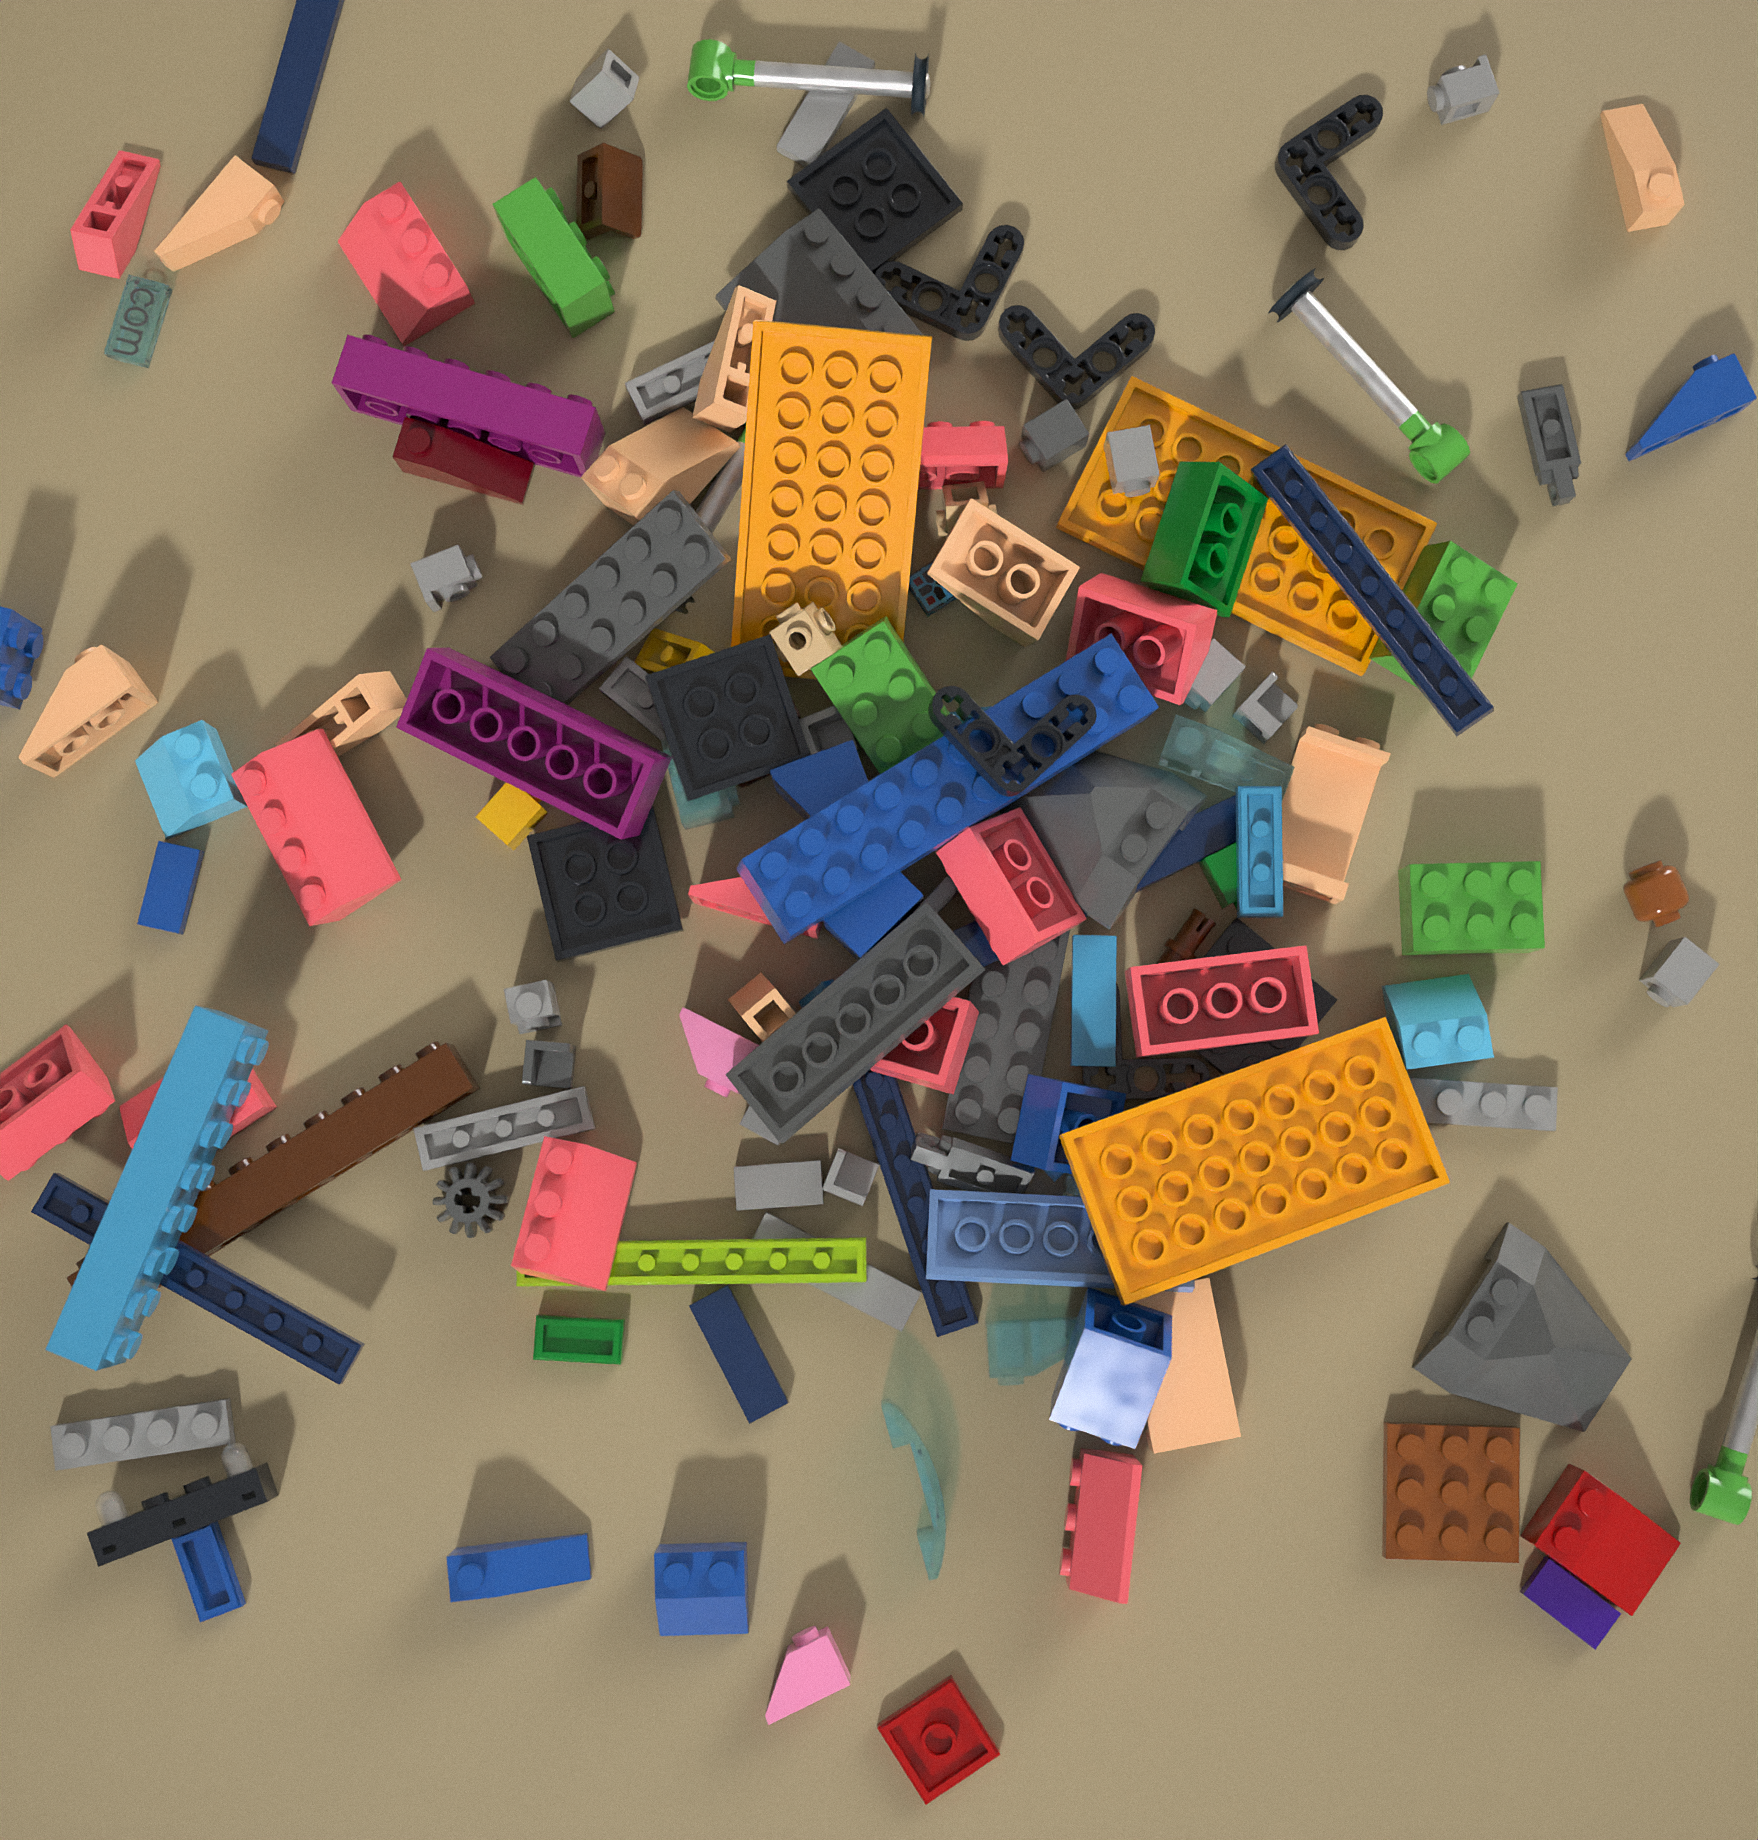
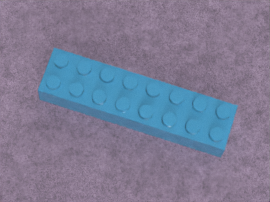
[45,1005,269,1371]

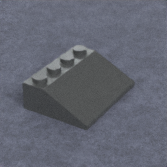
[715,208,924,336]

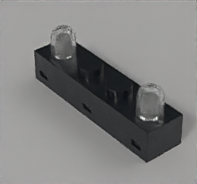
[87,1443,279,1567]

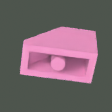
[679,1007,759,1098]
[765,1626,851,1725]

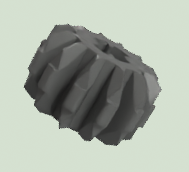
[433,1163,509,1238]

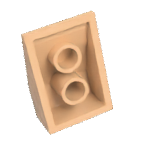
[581,407,740,526]
[927,498,1080,647]
[19,644,159,778]

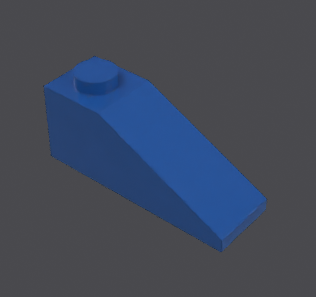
[1625,353,1757,461]
[446,1533,592,1602]

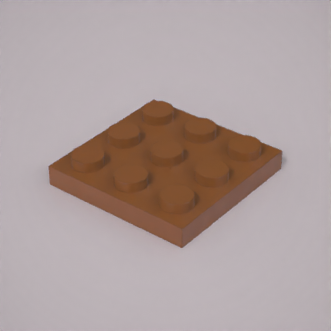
[1382,1422,1520,1563]

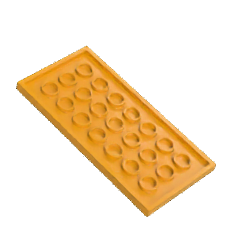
[731,320,932,680]
[1056,376,1438,677]
[1059,1017,1450,1305]

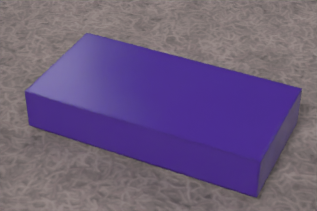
[1519,1556,1621,1650]

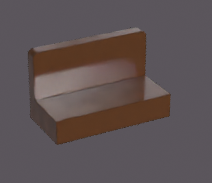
[576,143,643,240]

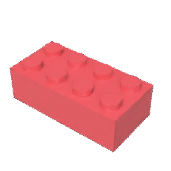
[1125,945,1319,1058]

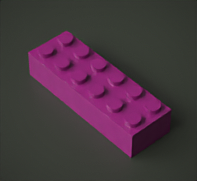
[332,334,606,478]
[396,647,672,840]

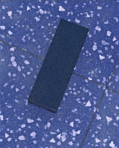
[689,1284,789,1424]

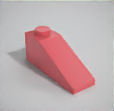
[70,150,161,279]

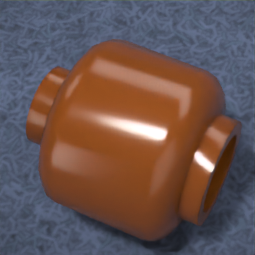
[1623,860,1689,927]

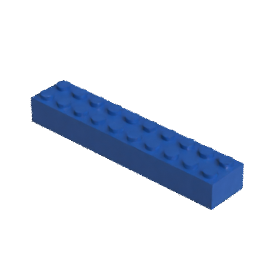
[736,634,1159,944]

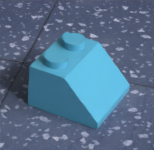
[135,720,248,840]
[1382,974,1494,1070]

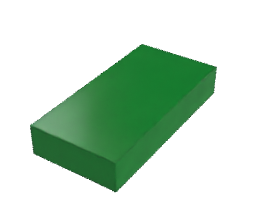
[533,1315,625,1365]

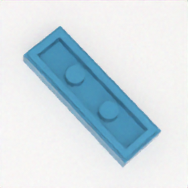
[1235,786,1283,918]
[1070,935,1117,1067]

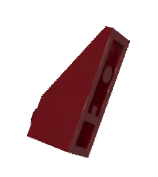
[392,417,535,505]

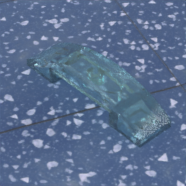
[881,1398,946,1581]

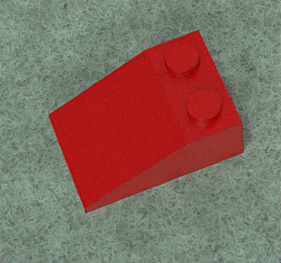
[1520,1464,1681,1616]

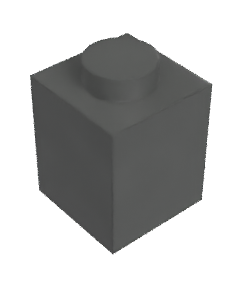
[1019,399,1089,472]

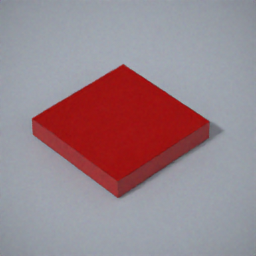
[877,1675,1000,1805]

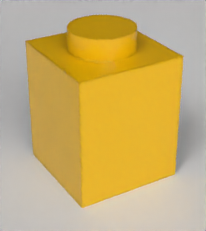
[475,783,548,851]

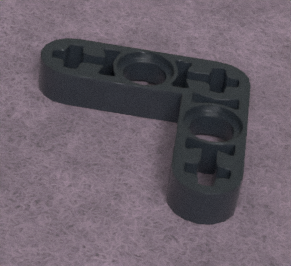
[1275,95,1383,250]
[875,225,1024,341]
[998,305,1156,410]
[928,686,1097,797]
[1082,983,1210,1099]

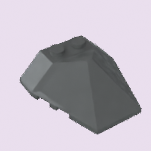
[999,751,1207,930]
[1412,1222,1632,1432]

